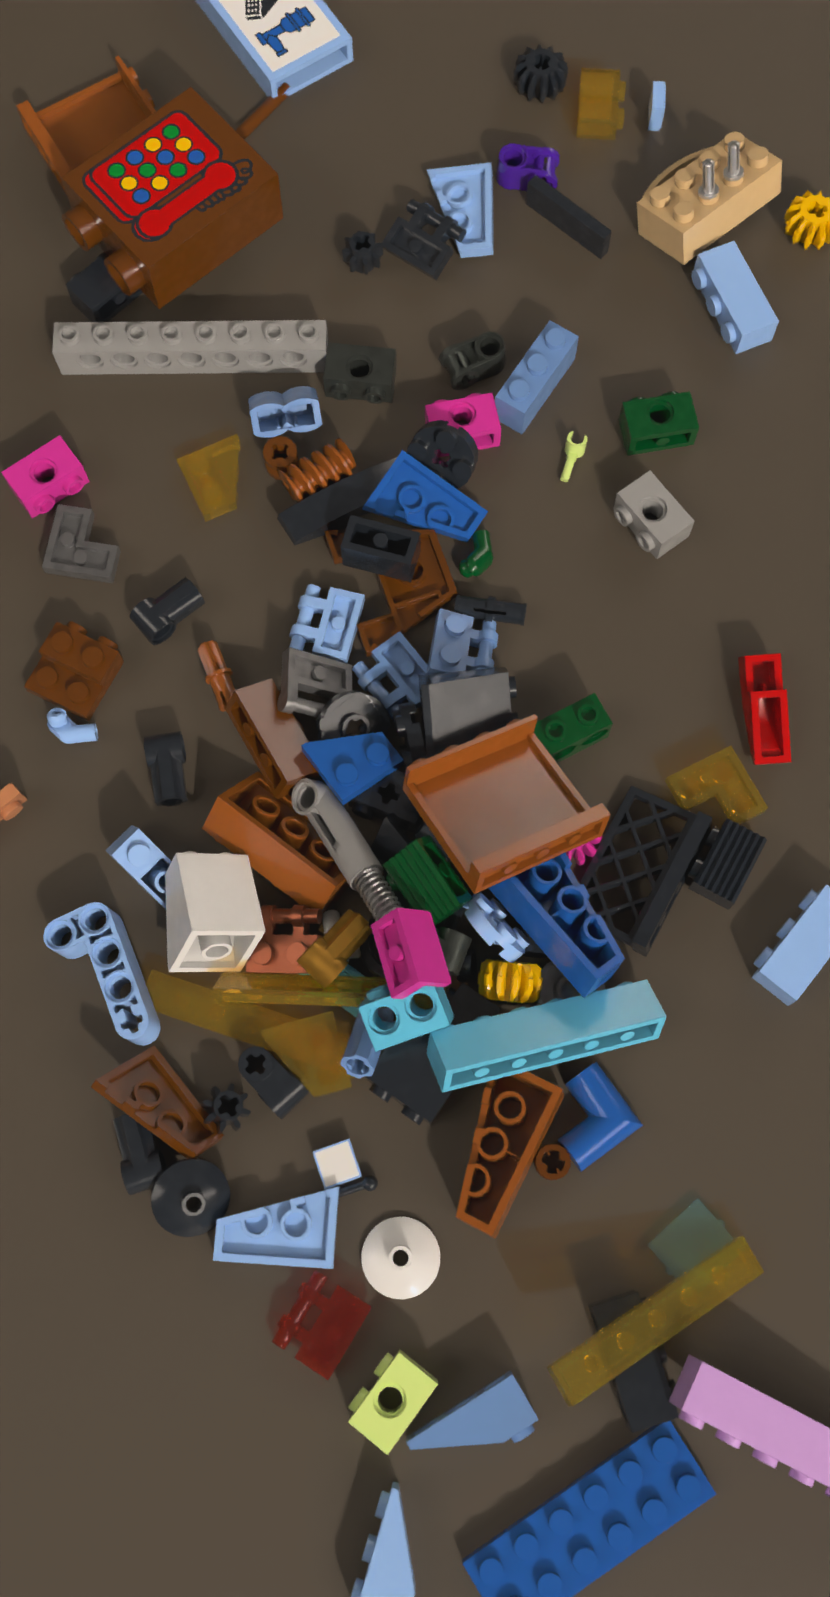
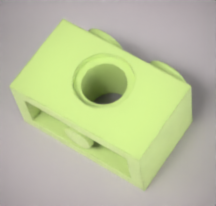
[348,1349,438,1455]

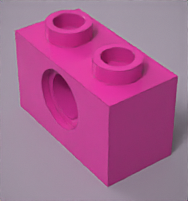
[425,393,501,458]
[1,435,90,519]

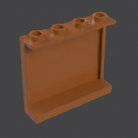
[16,56,156,197]
[403,714,611,894]

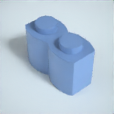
[248,386,322,438]

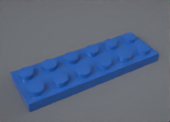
[462,1421,716,1597]

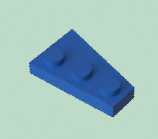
[362,450,488,542]

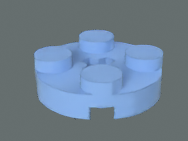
[462,892,530,963]

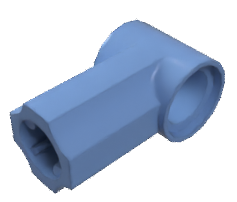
[340,1006,394,1079]

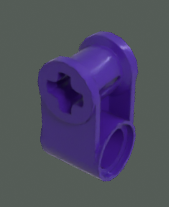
[496,143,560,191]

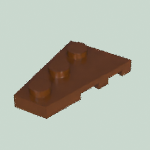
[91,1045,224,1158]

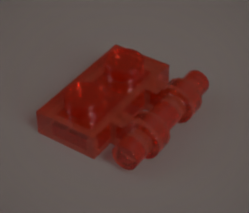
[272,1269,372,1381]

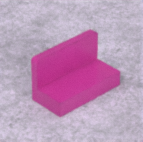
[371,907,452,999]

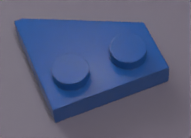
[301,732,404,805]

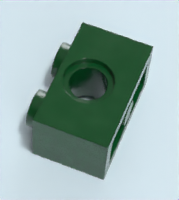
[619,391,699,456]

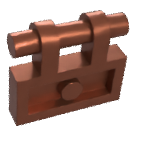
[246,905,323,974]

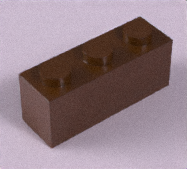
[225,678,319,799]

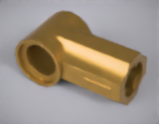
[296,909,372,988]

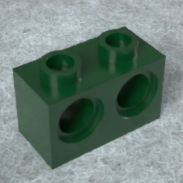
[534,693,613,763]

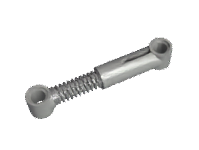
[291,778,404,921]

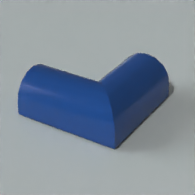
[557,1062,643,1172]

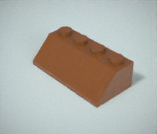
[202,771,349,914]

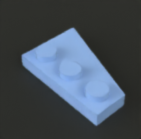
[427,162,494,258]
[213,1186,340,1269]

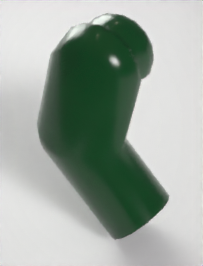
[459,530,493,578]

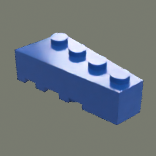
[488,853,625,998]

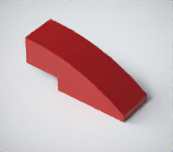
[738,653,791,765]

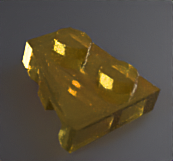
[177,434,241,522]
[260,1011,353,1098]

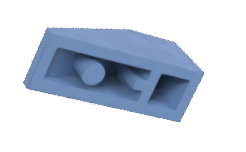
[406,1370,539,1450]

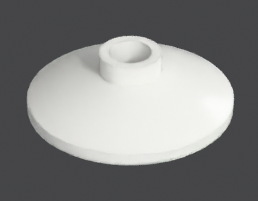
[361,1217,440,1299]

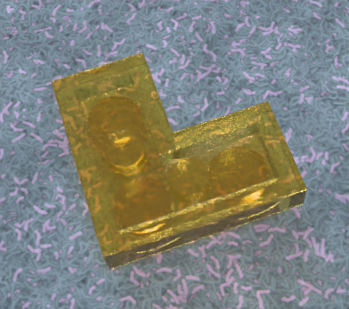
[665,746,768,825]

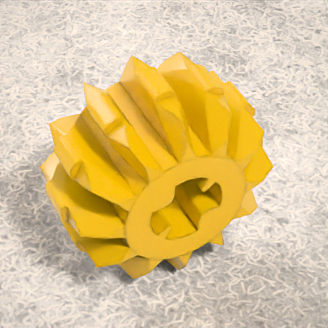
[784,190,830,250]
[477,959,543,1003]

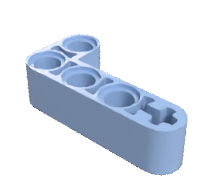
[43,902,161,1046]

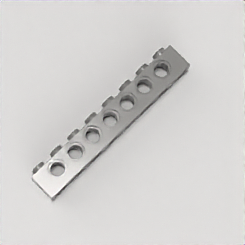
[52,320,329,375]

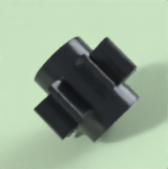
[342,230,383,275]
[201,1083,251,1134]

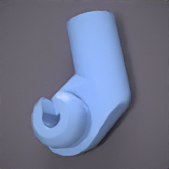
[47,708,98,744]

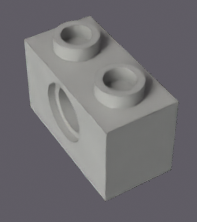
[613,470,695,559]

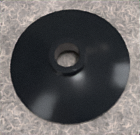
[151,1158,230,1237]

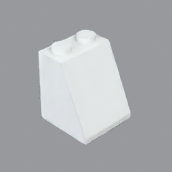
[165,851,266,972]

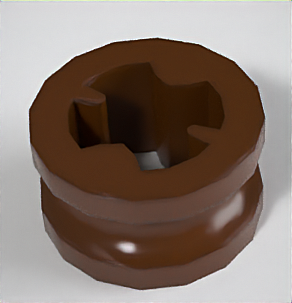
[534,1144,571,1180]

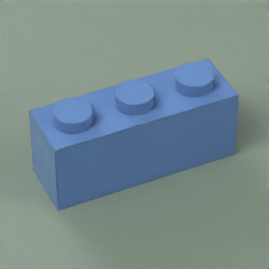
[495,320,579,434]

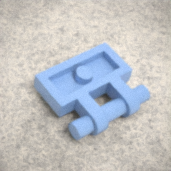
[289,584,365,664]

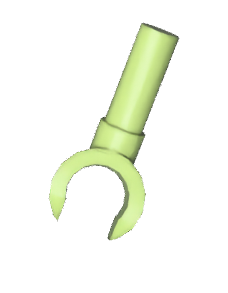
[560,431,588,482]

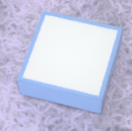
[648,81,666,131]
[313,1139,362,1190]

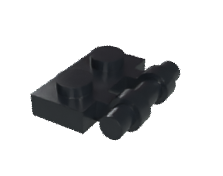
[382,199,467,280]

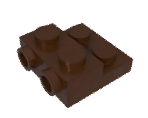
[24,621,124,722]

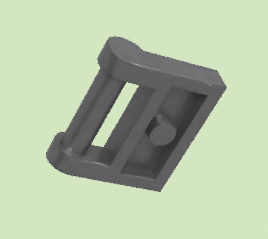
[277,647,352,725]

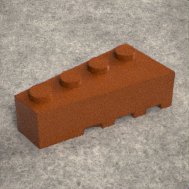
[456,1071,564,1239]

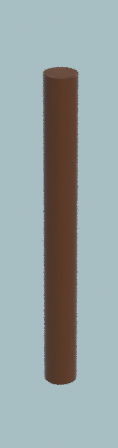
[235,82,290,140]

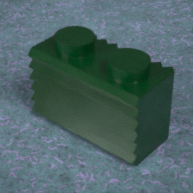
[383,835,472,925]

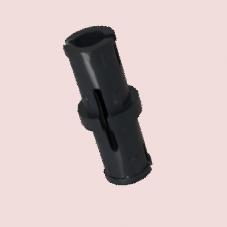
[454,594,527,626]

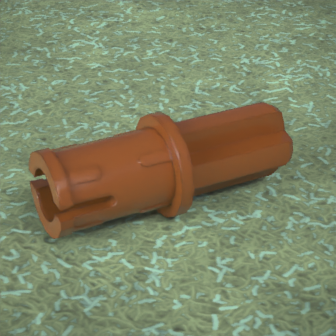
[198,640,236,712]

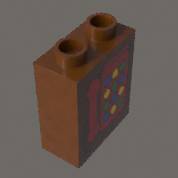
[62,87,283,309]

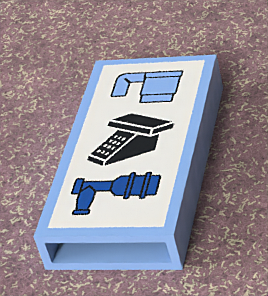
[195,0,353,98]

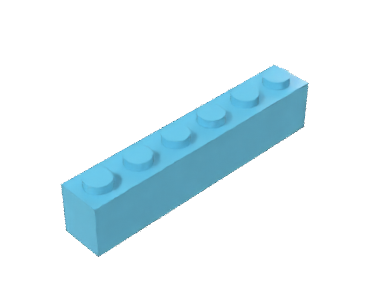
[426,979,667,1093]

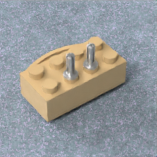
[637,131,782,265]

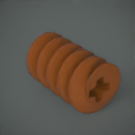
[278,438,356,503]

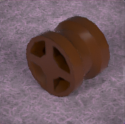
[263,436,299,480]

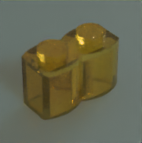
[576,68,626,140]

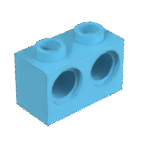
[358,984,454,1052]

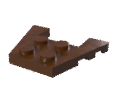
[324,529,457,658]

